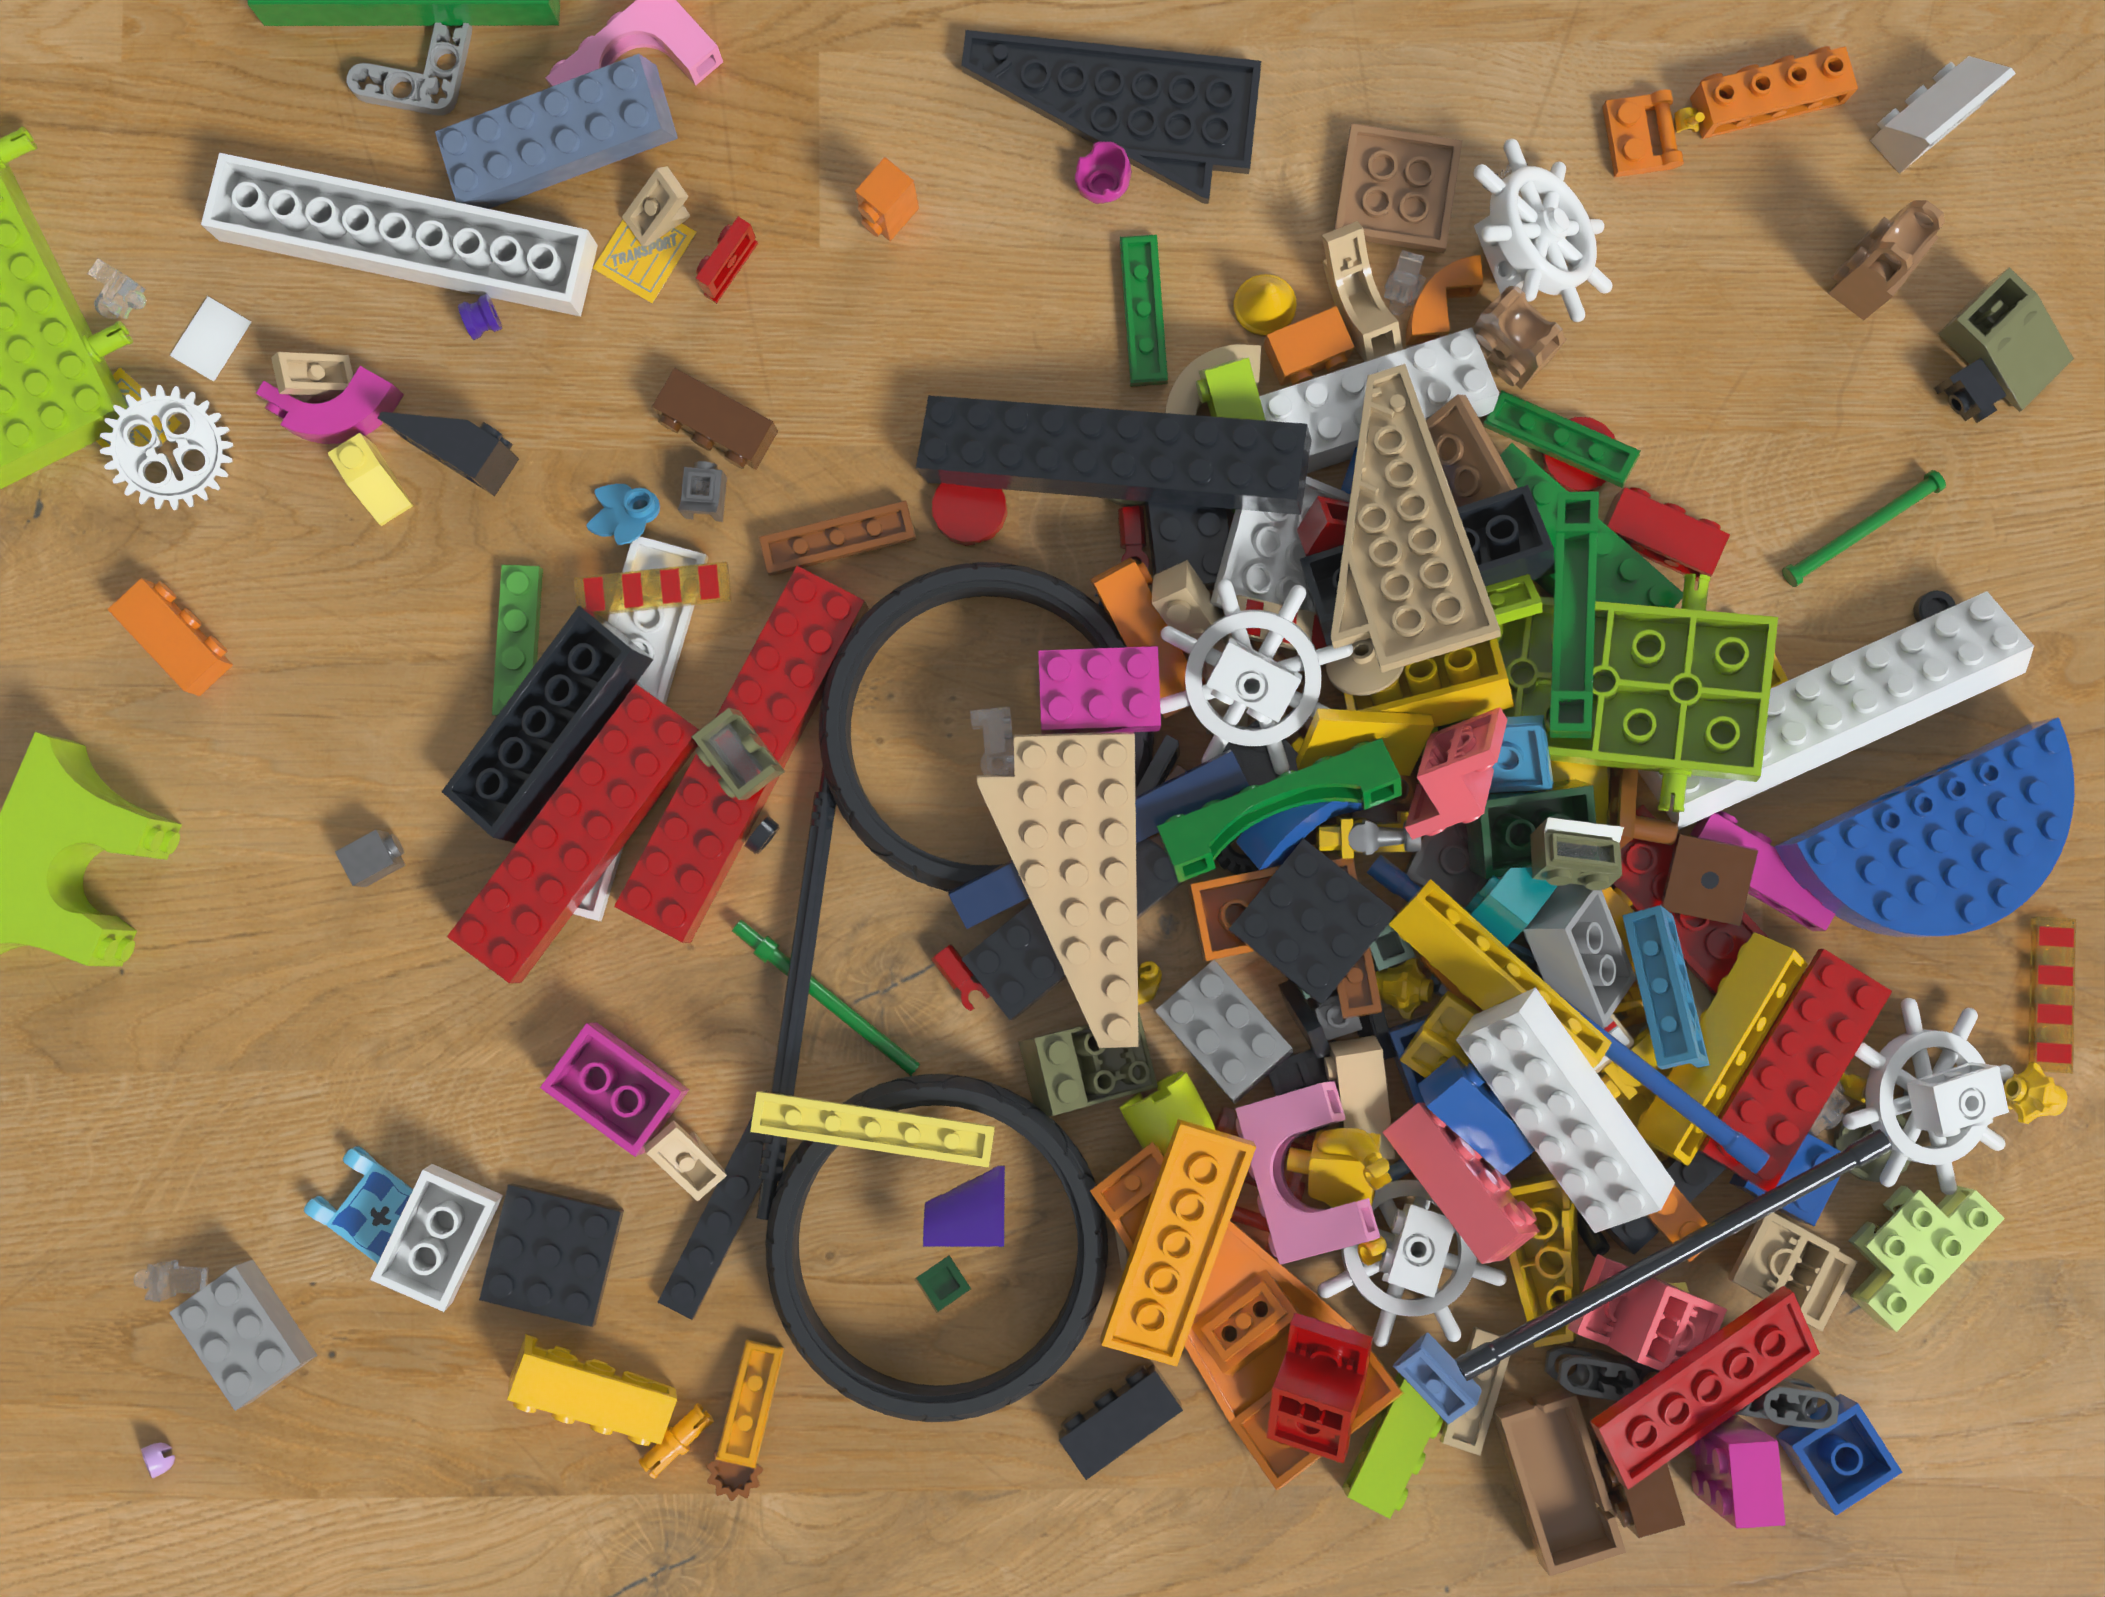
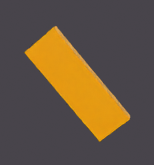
[716,1340,785,1469]

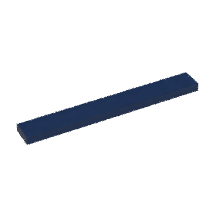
[948,749,1249,929]

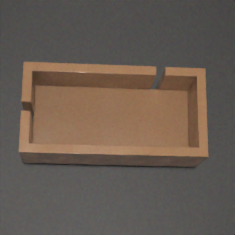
[1493,1387,1626,1576]

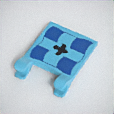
[304,1146,413,1264]

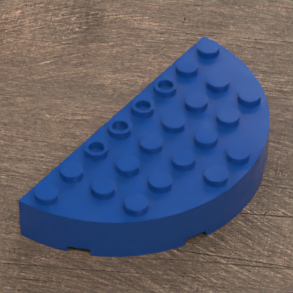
[1774,717,2075,937]

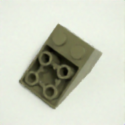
[1938,267,2074,412]
[1018,1012,1158,1116]

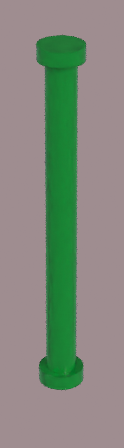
[1782,470,1946,587]

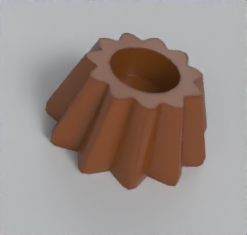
[706,1450,763,1501]

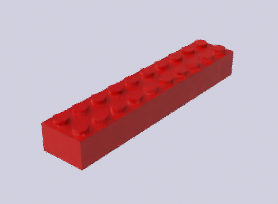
[614,566,869,944]

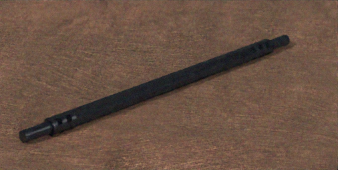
[756,765,836,1220]

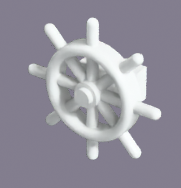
[1473,138,1613,322]
[1160,579,1353,775]
[1842,998,2014,1195]
[1317,1180,1507,1347]

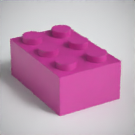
[1038,646,1161,734]
[540,1022,690,1157]
[1689,1416,1786,1529]

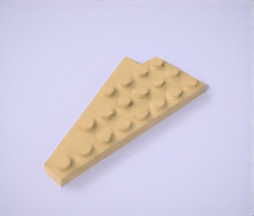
[1331,364,1501,673]
[977,732,1139,1048]

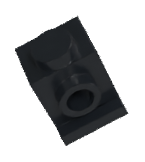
[1934,358,2007,423]

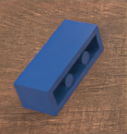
[1418,1055,1535,1176]

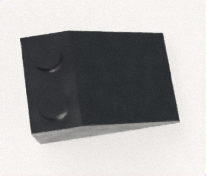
[378,412,519,497]

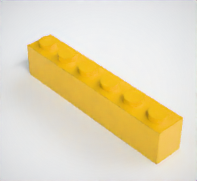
[1388,879,1612,1068]
[1637,932,1808,1166]

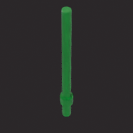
[732,919,920,1076]

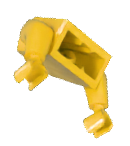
[1287,1128,1392,1265]

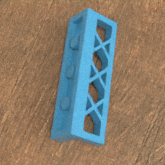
[1622,905,1710,1070]

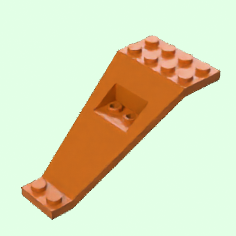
[1090,1142,1404,1490]

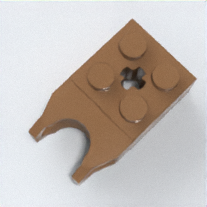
[1828,200,1945,320]
[1473,286,1567,390]

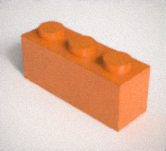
[107,578,233,696]

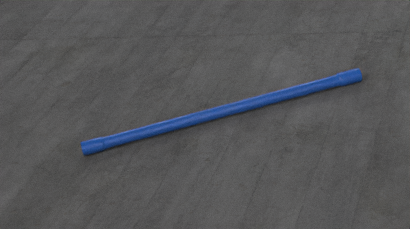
[1367,855,1770,1174]

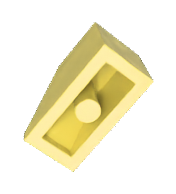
[328,433,413,526]

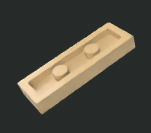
[1440,1327,1510,1456]

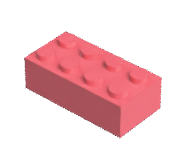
[1382,1103,1540,1264]

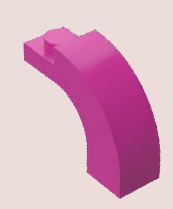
[256,366,404,444]

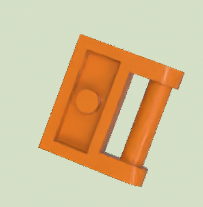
[1602,89,1684,178]

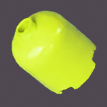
[1119,1071,1215,1156]

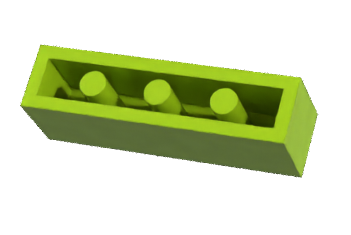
[1196,357,1266,514]
[1342,1346,1443,1519]

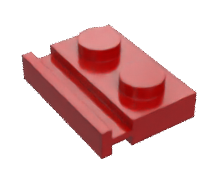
[695,216,758,304]

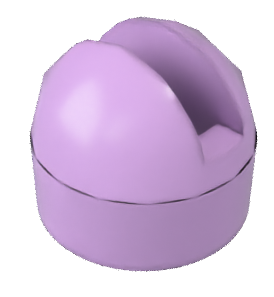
[141,1442,175,1478]

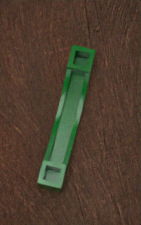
[1550,492,1599,738]
[1157,738,1402,883]

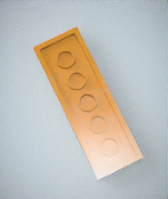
[1100,1119,1256,1367]

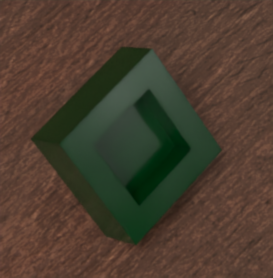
[915,1255,971,1313]

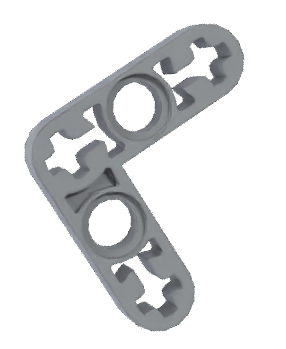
[347,23,472,115]

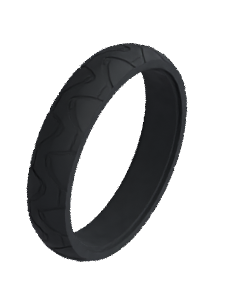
[819,562,1154,892]
[765,1074,1108,1422]

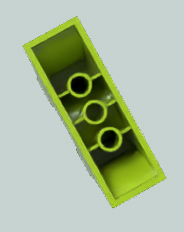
[0,732,182,967]

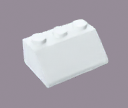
[1870,56,2016,174]

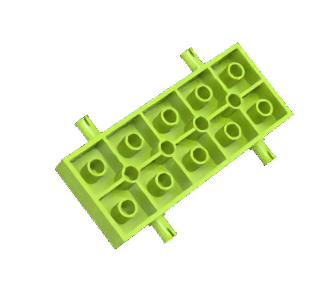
[0,126,133,489]
[1418,574,1778,812]

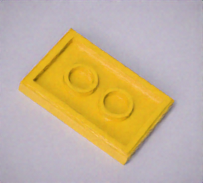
[1296,708,1434,776]

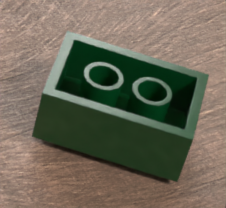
[1466,779,1599,879]

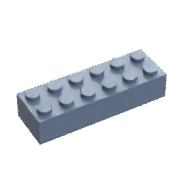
[435,54,678,209]

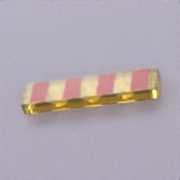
[574,561,732,615]
[2028,917,2076,1074]

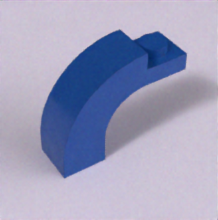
[1236,801,1364,870]

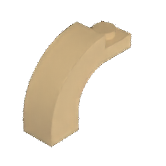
[1322,221,1403,362]
[1165,344,1261,415]

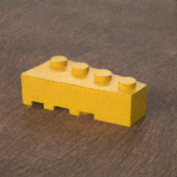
[1509,1173,1580,1348]
[507,1334,677,1446]

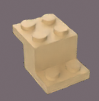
[1727,1212,1857,1331]

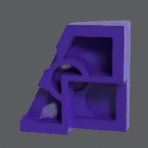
[923,1165,1005,1247]

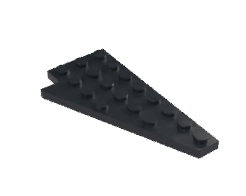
[961,30,1262,204]

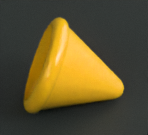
[1233,274,1297,335]

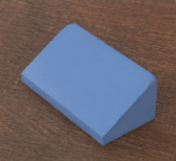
[1393,1332,1482,1425]

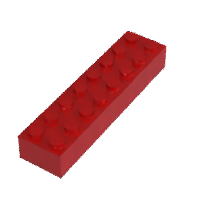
[447,684,699,983]

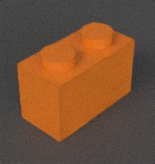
[855,157,919,241]
[1263,306,1354,386]

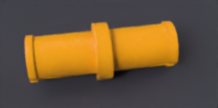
[638,1403,714,1479]

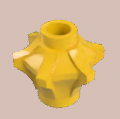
[1376,958,1434,1019]
[2004,1062,2067,1124]

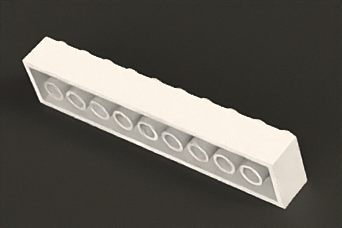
[201,153,598,317]
[1638,591,2034,830]

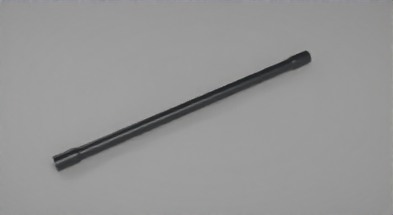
[1454,1129,1892,1381]

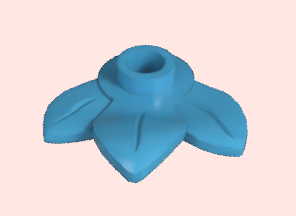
[586,484,660,545]

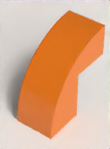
[1406,255,1483,346]

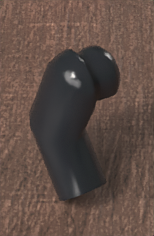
[1577,1209,1610,1257]

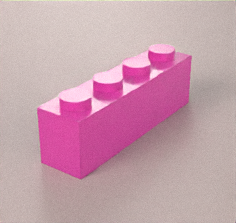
[1690,811,1835,932]

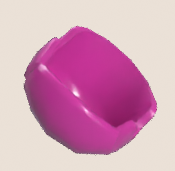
[1074,142,1132,204]

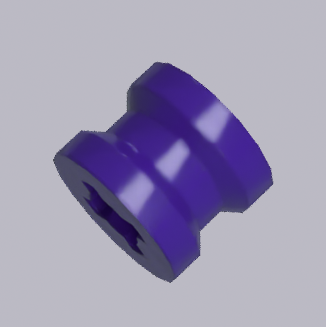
[458,294,502,340]

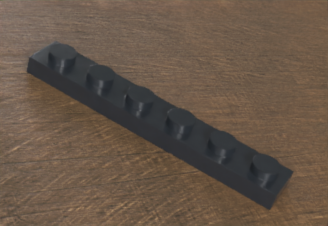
[658,1090,771,1320]

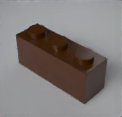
[652,368,778,470]

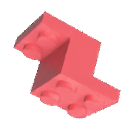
[1405,707,1508,840]
[1568,1254,1727,1371]

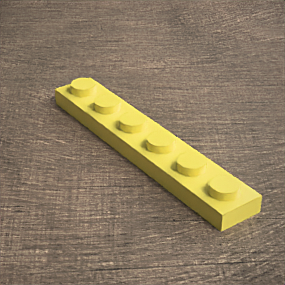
[750,1091,995,1167]

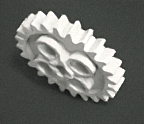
[100,385,234,510]

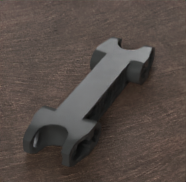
[1544,1346,1839,1429]

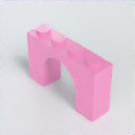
[545,0,723,87]
[1235,1081,1380,1265]

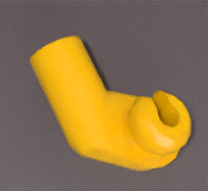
[1138,961,1162,1005]

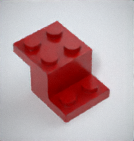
[1267,1313,1373,1464]

